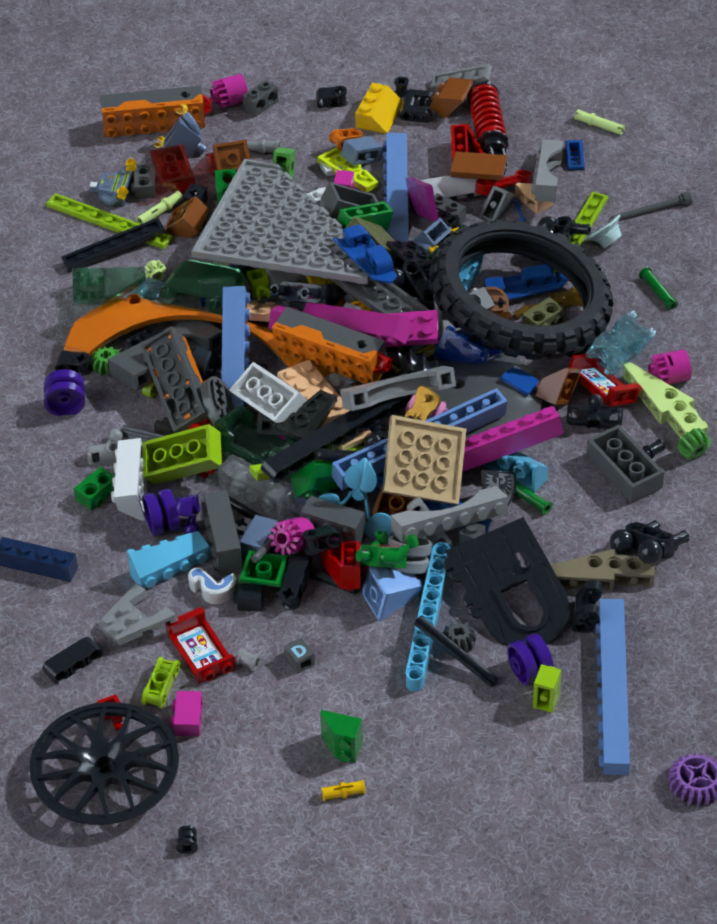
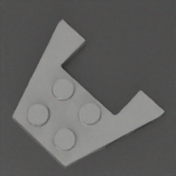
[97,583,178,646]

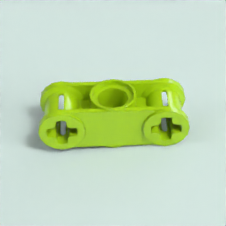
[141,656,180,709]

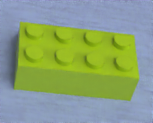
[142,424,222,484]

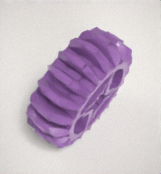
[668,752,717,806]

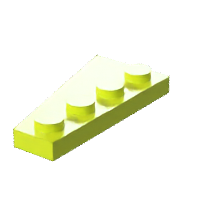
[317,147,378,192]

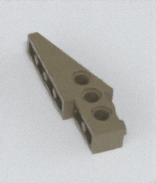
[551,549,655,591]

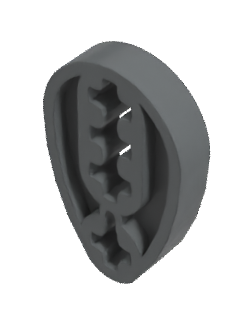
[200,376,232,429]

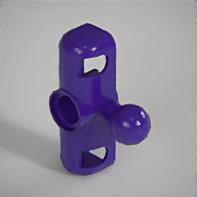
[175,494,200,534]

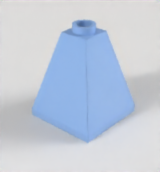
[362,566,423,621]

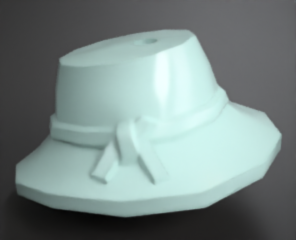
[585,215,622,248]

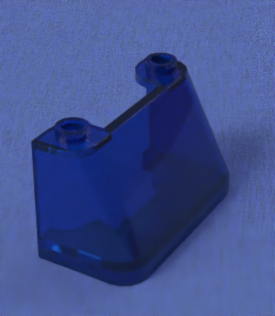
[433,326,504,365]

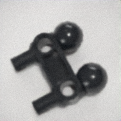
[528,216,591,261]
[393,258,434,310]
[270,280,342,306]
[609,520,689,564]

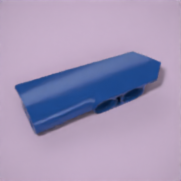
[333,225,397,284]
[484,264,569,303]

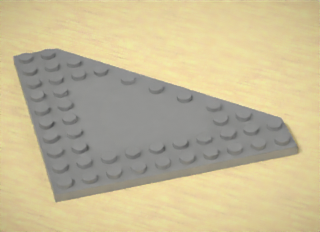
[191,159,370,284]

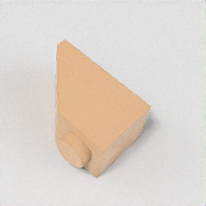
[515,183,553,214]

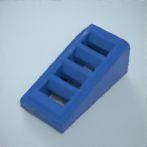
[564,140,585,170]

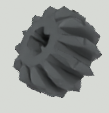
[443,620,476,653]

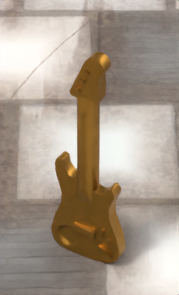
[514,287,583,319]
[405,386,441,421]

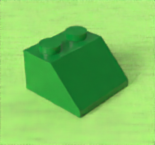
[290,461,338,500]
[239,550,288,587]
[320,710,363,763]

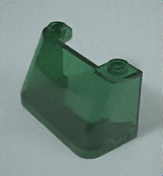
[159,260,244,315]
[72,267,146,304]
[214,405,298,482]

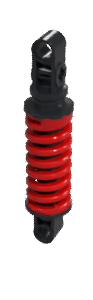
[467,77,509,177]

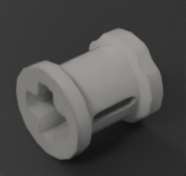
[235,648,262,672]

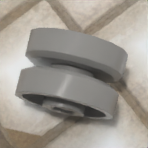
[388,535,432,574]

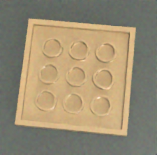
[382,415,466,505]

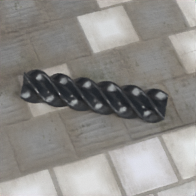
[386,345,439,374]

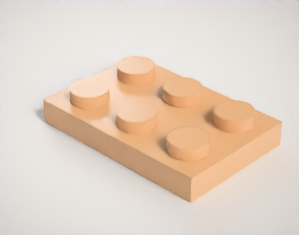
[247,300,276,322]

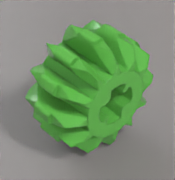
[91,346,120,376]
[677,428,711,460]

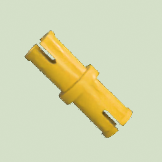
[321,780,366,801]

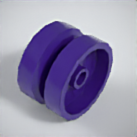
[43,369,85,416]
[142,488,181,536]
[507,633,554,686]

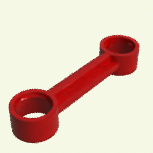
[475,170,533,195]

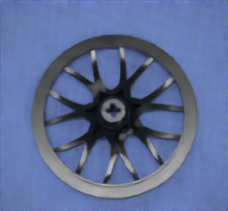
[29,702,179,825]

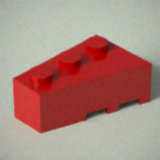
[451,124,485,162]
[321,541,360,591]

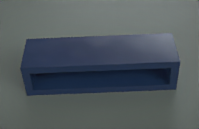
[0,537,78,582]

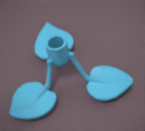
[318,458,393,540]

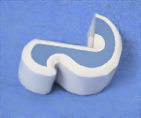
[188,567,237,604]

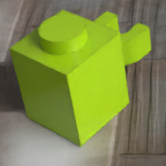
[246,268,271,301]

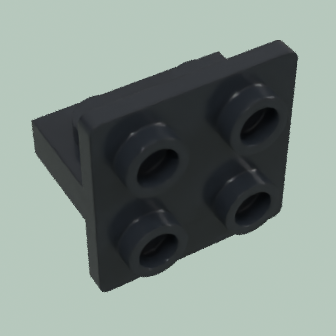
[386,240,430,269]

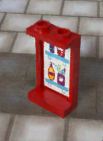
[568,352,642,407]
[165,607,236,683]

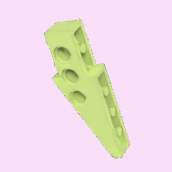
[623,362,708,439]

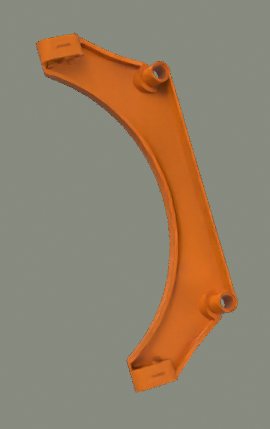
[64,294,334,377]

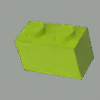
[533,664,561,713]

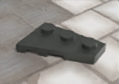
[276,390,338,440]

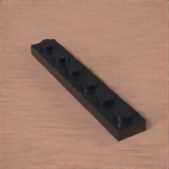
[61,217,166,272]

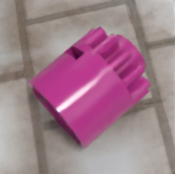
[210,74,248,109]
[648,349,692,385]
[269,517,315,555]

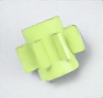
[143,260,167,282]

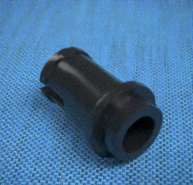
[642,439,666,459]

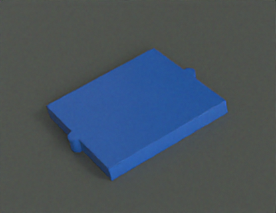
[500,365,539,396]

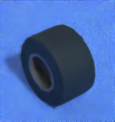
[192,347,217,381]

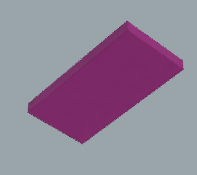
[405,177,439,221]

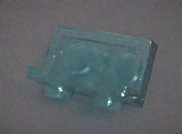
[133,277,176,303]

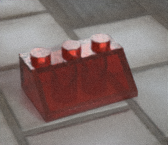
[149,144,195,195]

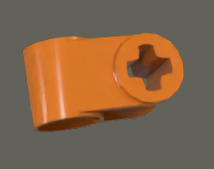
[329,128,363,151]

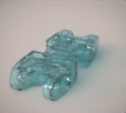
[585,310,657,376]

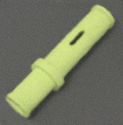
[574,109,625,135]
[137,191,183,224]

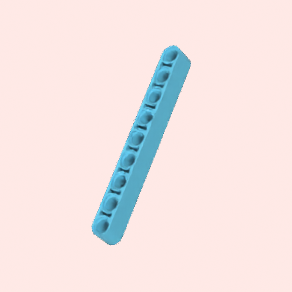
[406,542,450,692]

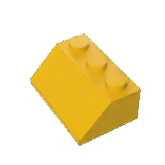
[355,82,403,134]

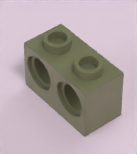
[522,297,564,326]

